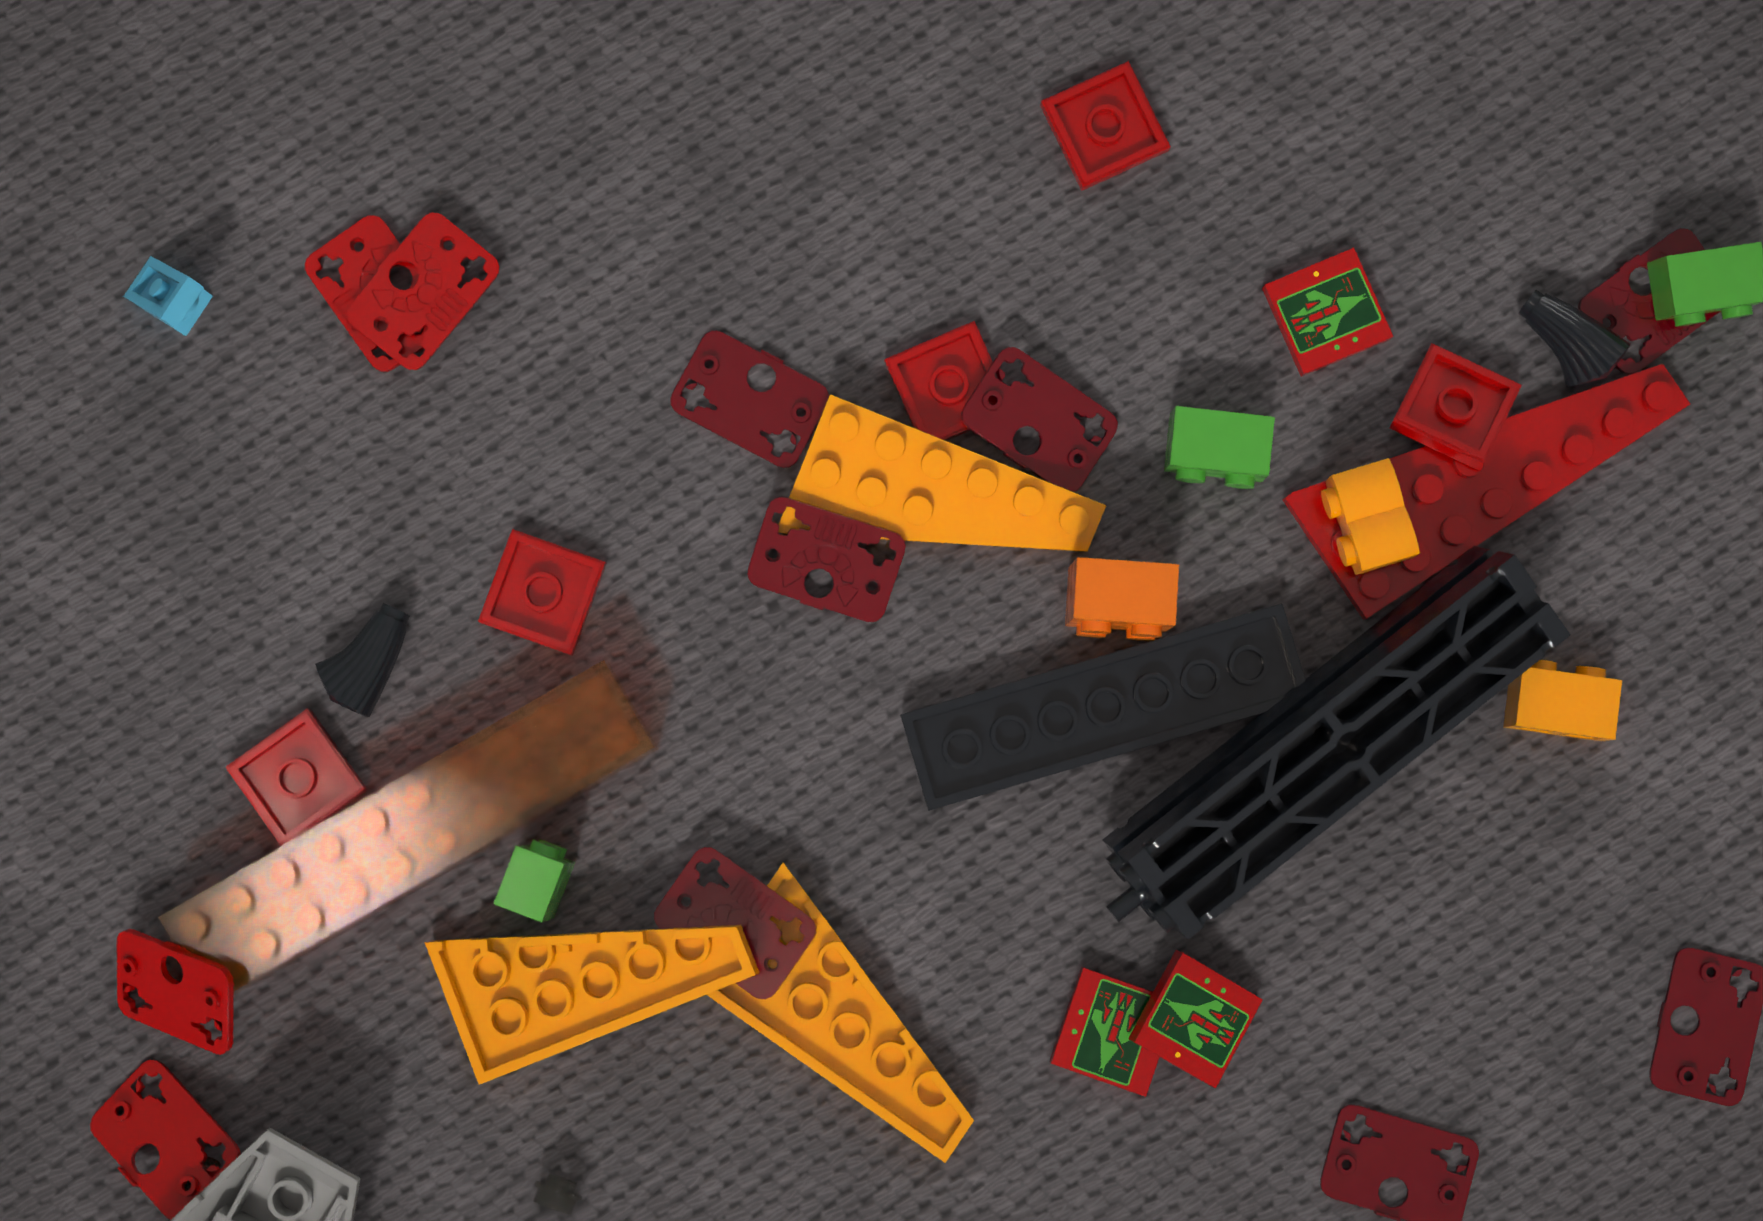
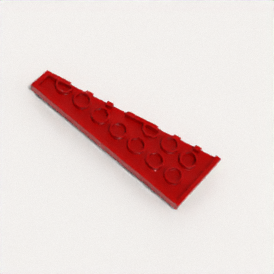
[1282,364,1690,620]

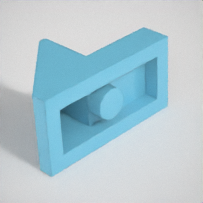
[123,256,213,336]

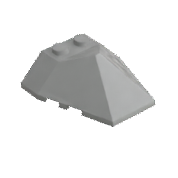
[170,1128,361,1221]

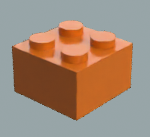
[1065,557,1179,641]

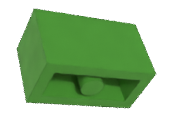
[1647,242,1763,327]
[1164,406,1275,489]
[494,839,576,922]

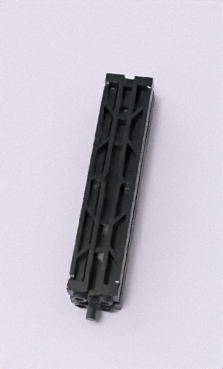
[1102,546,1570,940]

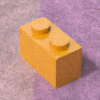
[1503,660,1622,741]

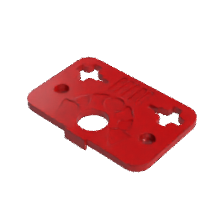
[347,212,500,371]
[305,215,428,372]
[117,929,234,1055]
[90,1060,241,1220]

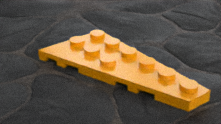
[778,394,1106,552]
[707,862,974,1163]
[425,925,760,1085]

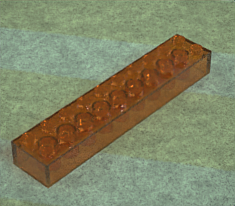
[159,660,658,995]

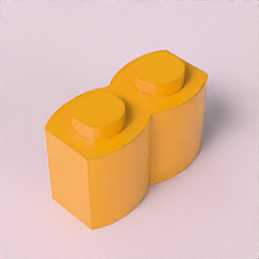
[1321,458,1420,575]

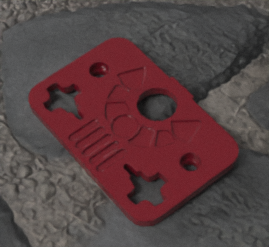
[1578,228,1720,374]
[670,331,829,468]
[961,347,1118,492]
[747,496,906,622]
[654,847,817,999]
[1649,947,1763,1106]
[1320,1104,1479,1221]

